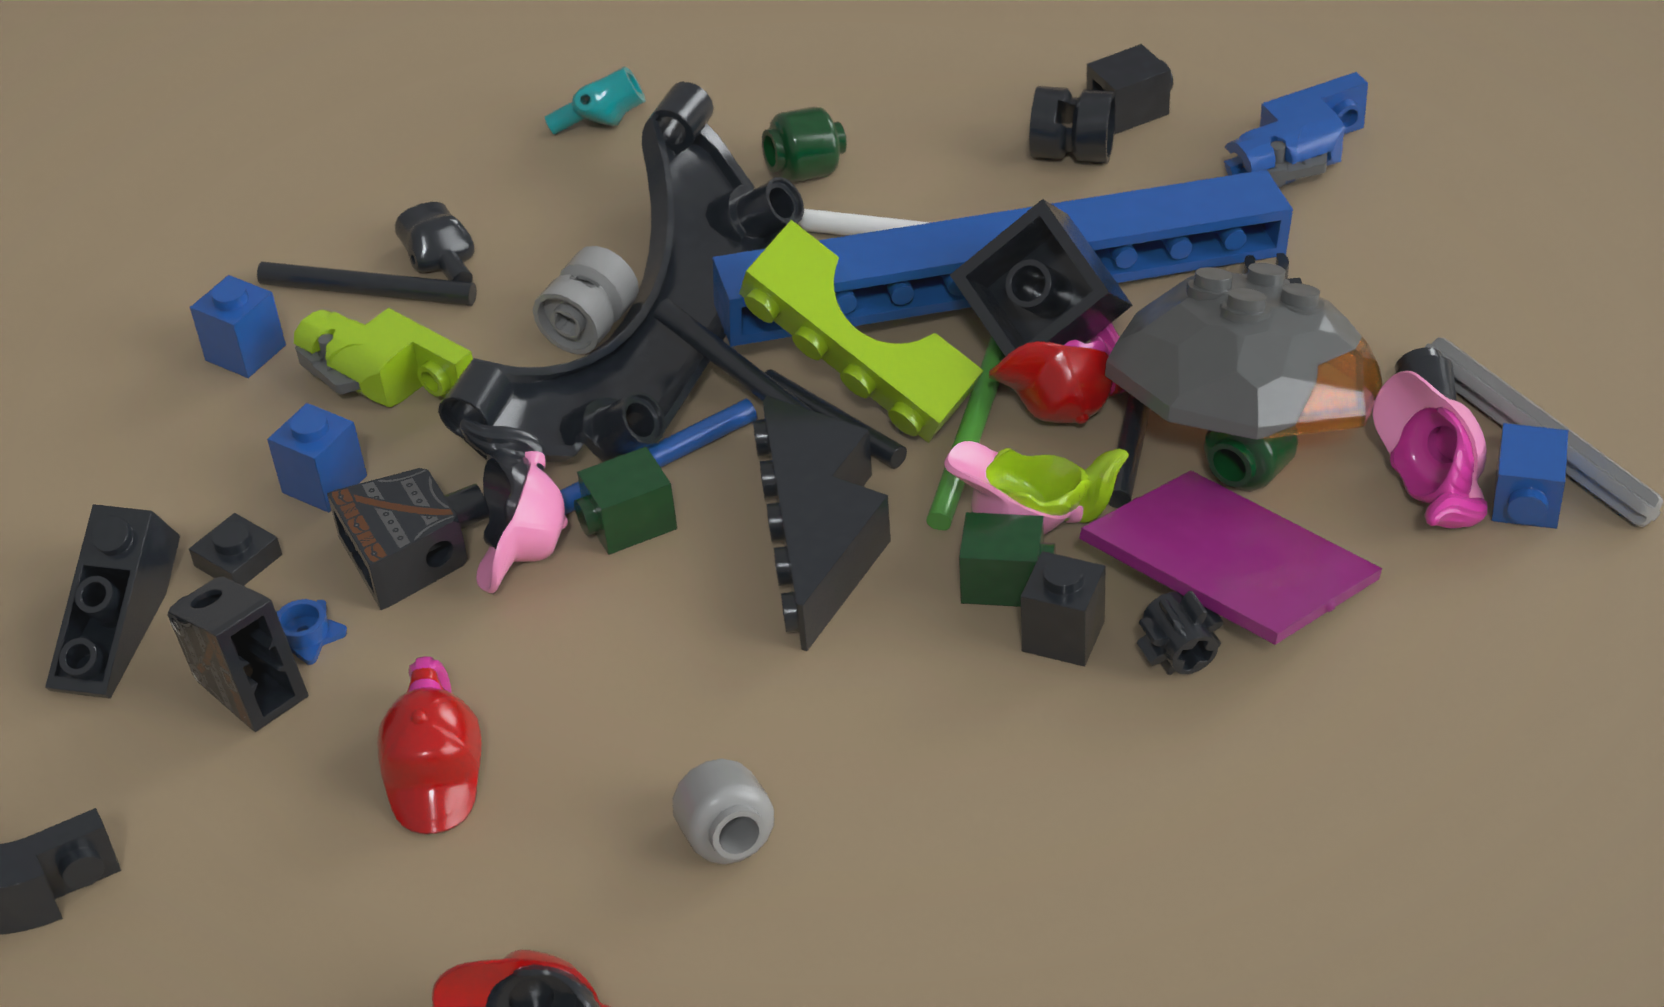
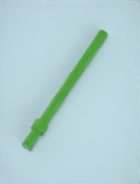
[926,336,1006,531]

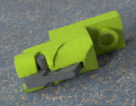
[293,308,473,407]

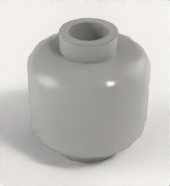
[673,759,774,865]

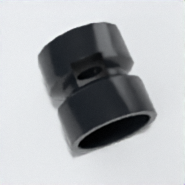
[1029,86,1116,163]

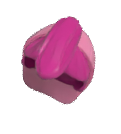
[1373,371,1488,529]

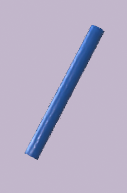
[560,399,757,515]

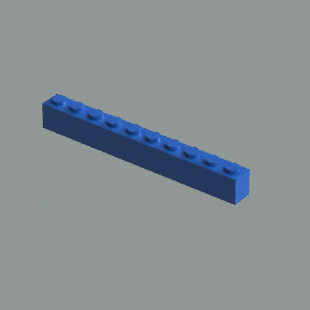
[713,170,1293,347]

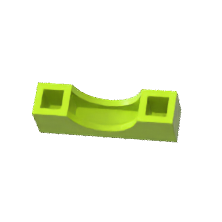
[739,220,984,443]

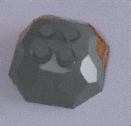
[1105,263,1383,440]

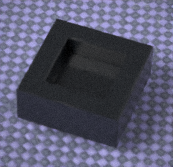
[189,513,282,586]

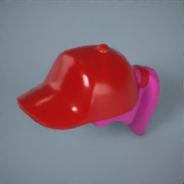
[989,323,1125,424]
[377,656,482,834]

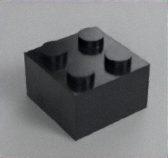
[950,199,1133,356]

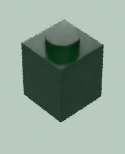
[574,447,677,555]
[959,512,1056,607]

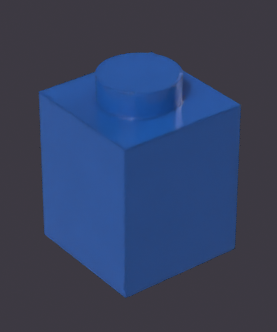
[190,275,286,378]
[267,403,367,513]
[1492,423,1569,529]

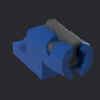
[1224,72,1368,188]

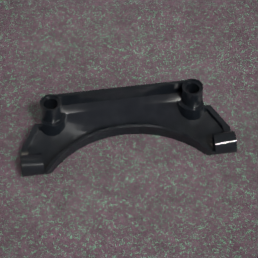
[438,82,804,462]

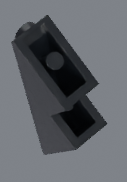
[753,396,891,651]

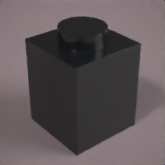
[1087,44,1173,135]
[1021,551,1106,667]

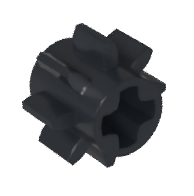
[1137,591,1224,675]

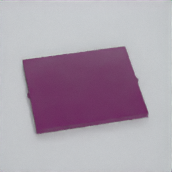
[1079,470,1382,645]

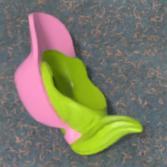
[944,441,1129,535]

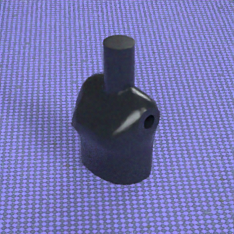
[395,202,475,283]

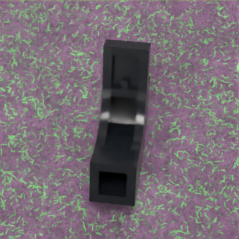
[0,808,122,935]

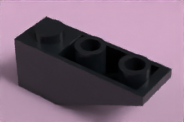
[45,504,180,699]

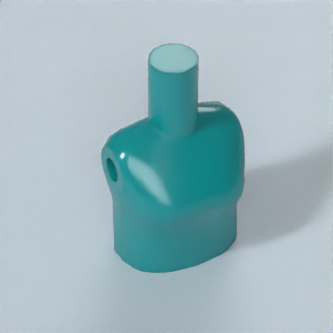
[544,66,646,135]

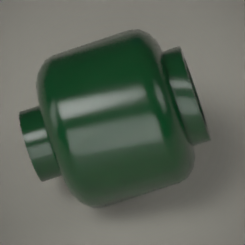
[762,107,847,183]
[1203,426,1298,491]

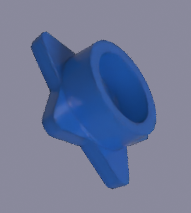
[276,599,347,665]

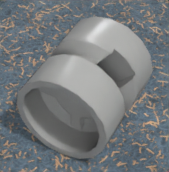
[533,246,639,354]

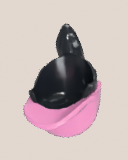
[460,418,568,594]

